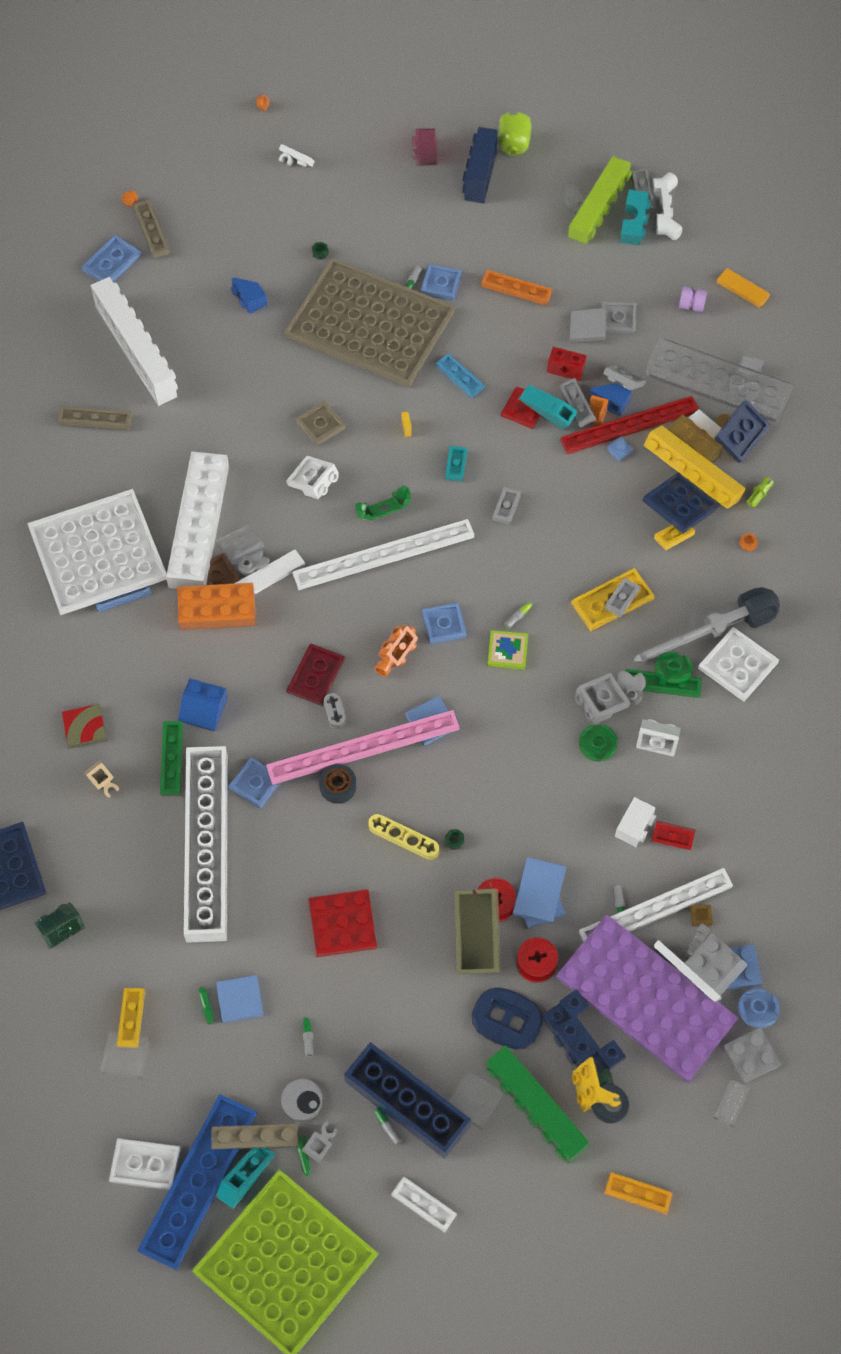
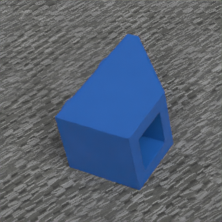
[231,278,267,314]

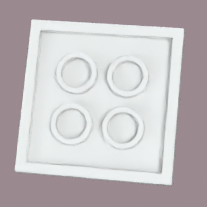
[698,627,779,702]

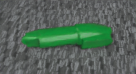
[199,987,213,1024]
[297,1136,311,1176]

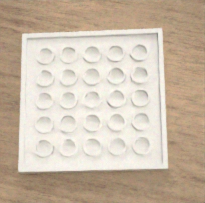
[27,489,167,615]

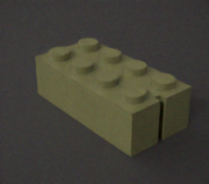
[454,889,501,974]

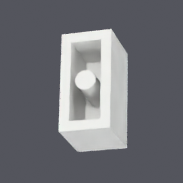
[615,797,657,847]

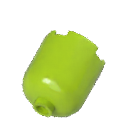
[498,112,532,156]

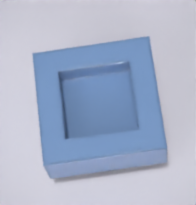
[607,437,633,462]

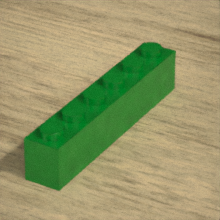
[486,1045,590,1163]

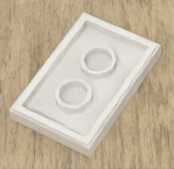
[109,1138,181,1190]

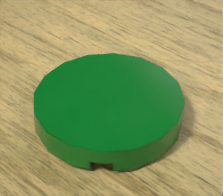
[654,652,693,683]
[579,724,618,762]

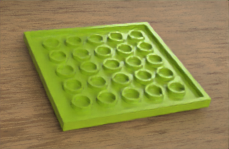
[192,1169,378,1354]

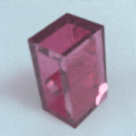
[412,128,437,166]

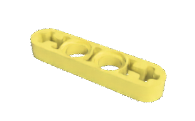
[368,814,439,860]

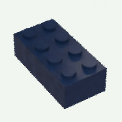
[462,127,498,203]

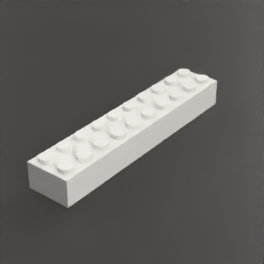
[184,746,228,943]

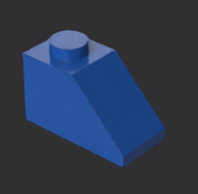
[589,383,632,416]

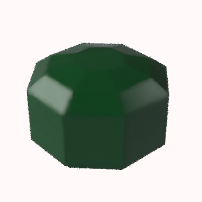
[312,242,329,259]
[445,829,464,850]

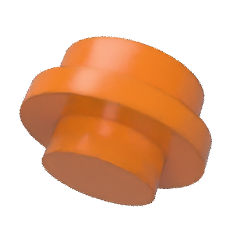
[256,94,269,111]
[122,190,139,207]
[739,533,758,551]

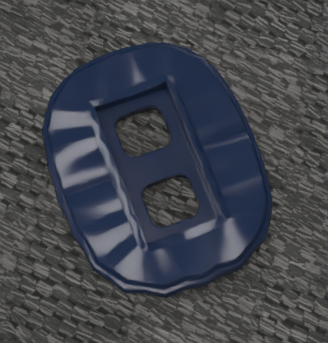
[472,988,543,1050]

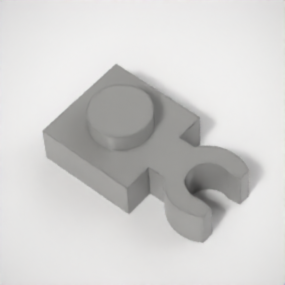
[302,1122,337,1163]

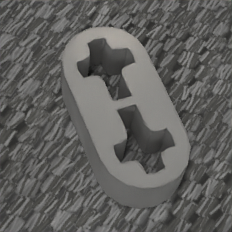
[324,693,346,729]

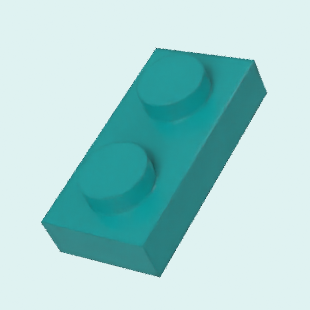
[445,446,468,482]

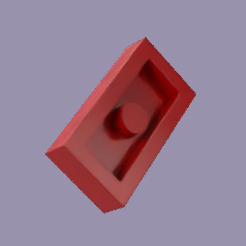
[652,820,696,850]

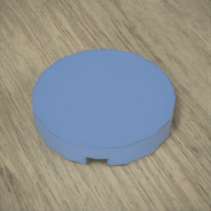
[738,988,780,1028]

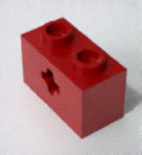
[547,346,587,382]

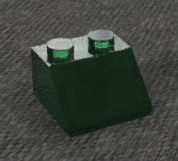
[34,902,85,949]

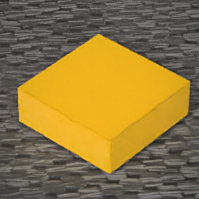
[401,412,412,437]

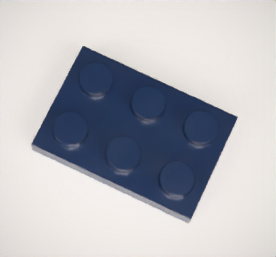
[714,400,771,463]

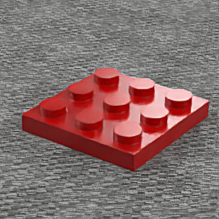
[309,889,377,958]

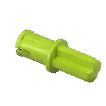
[746,477,774,508]

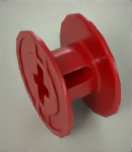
[476,878,516,922]
[517,937,558,983]

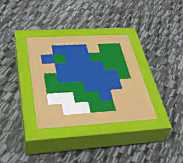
[487,630,528,670]

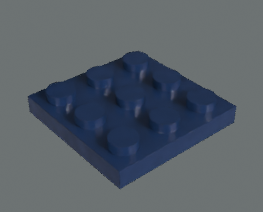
[642,472,720,534]

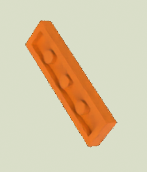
[481,270,552,306]

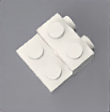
[286,456,339,499]

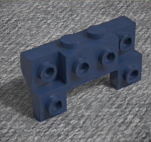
[542,989,627,1080]

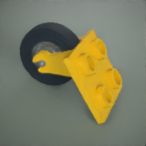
[572,1057,629,1124]

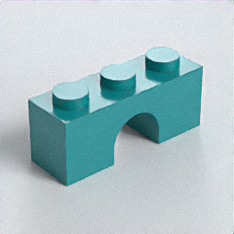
[620,190,651,245]

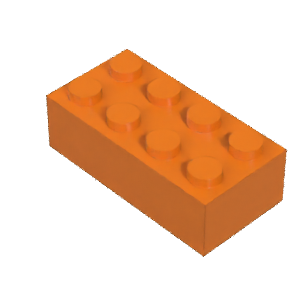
[177,583,256,630]

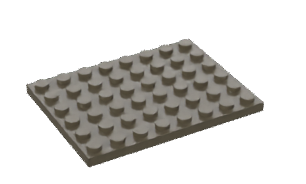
[284,258,456,388]

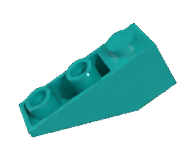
[519,384,578,430]

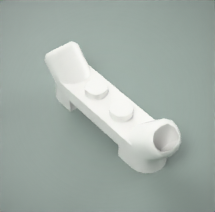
[652,172,682,240]

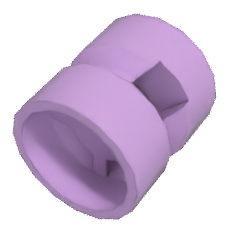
[679,286,708,313]

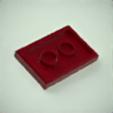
[286,643,345,706]

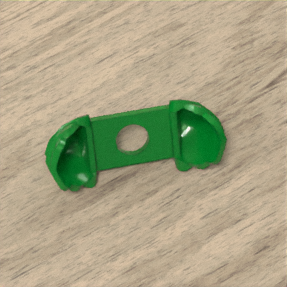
[356,485,411,521]

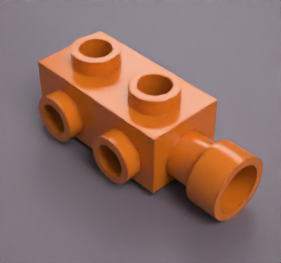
[374,625,418,677]

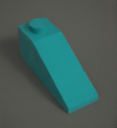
[216,1148,275,1209]

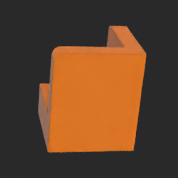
[589,395,608,425]

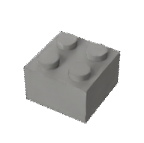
[685,933,748,995]

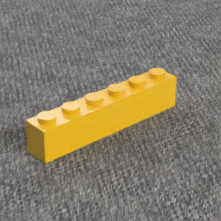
[643,425,746,509]

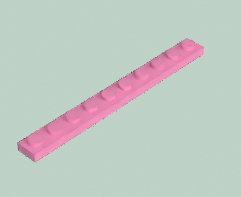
[266,710,459,785]

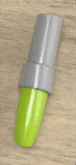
[504,602,533,629]

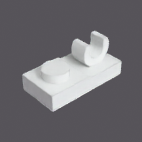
[279,144,315,167]

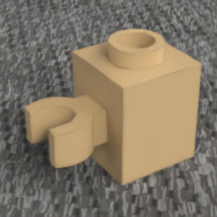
[84,761,119,798]

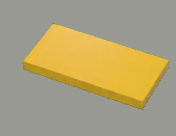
[571,568,655,632]

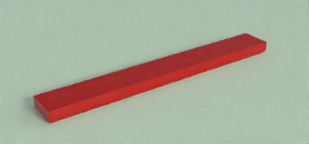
[560,396,699,454]

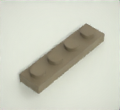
[133,199,170,259]
[58,406,132,430]
[211,1124,298,1150]

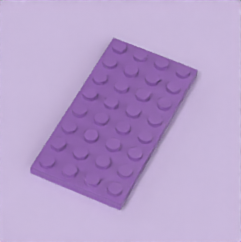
[556,914,738,1083]

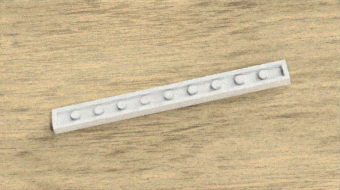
[292,519,474,590]

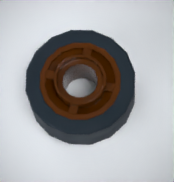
[319,764,356,804]

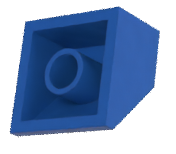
[178,678,228,732]

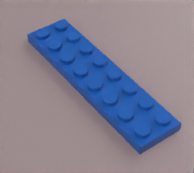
[137,1094,257,1271]

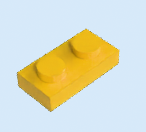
[654,525,695,550]

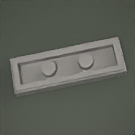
[631,168,656,212]
[559,378,596,427]

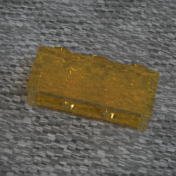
[668,415,723,463]

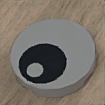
[281,1079,323,1122]

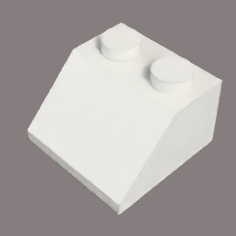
[636,719,681,757]

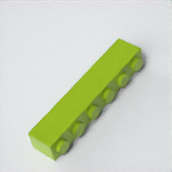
[568,156,632,244]

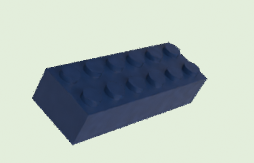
[344,1042,471,1159]

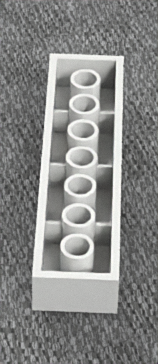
[91,277,178,406]
[166,451,229,589]

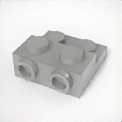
[575,673,630,724]

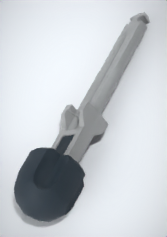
[634,587,780,664]

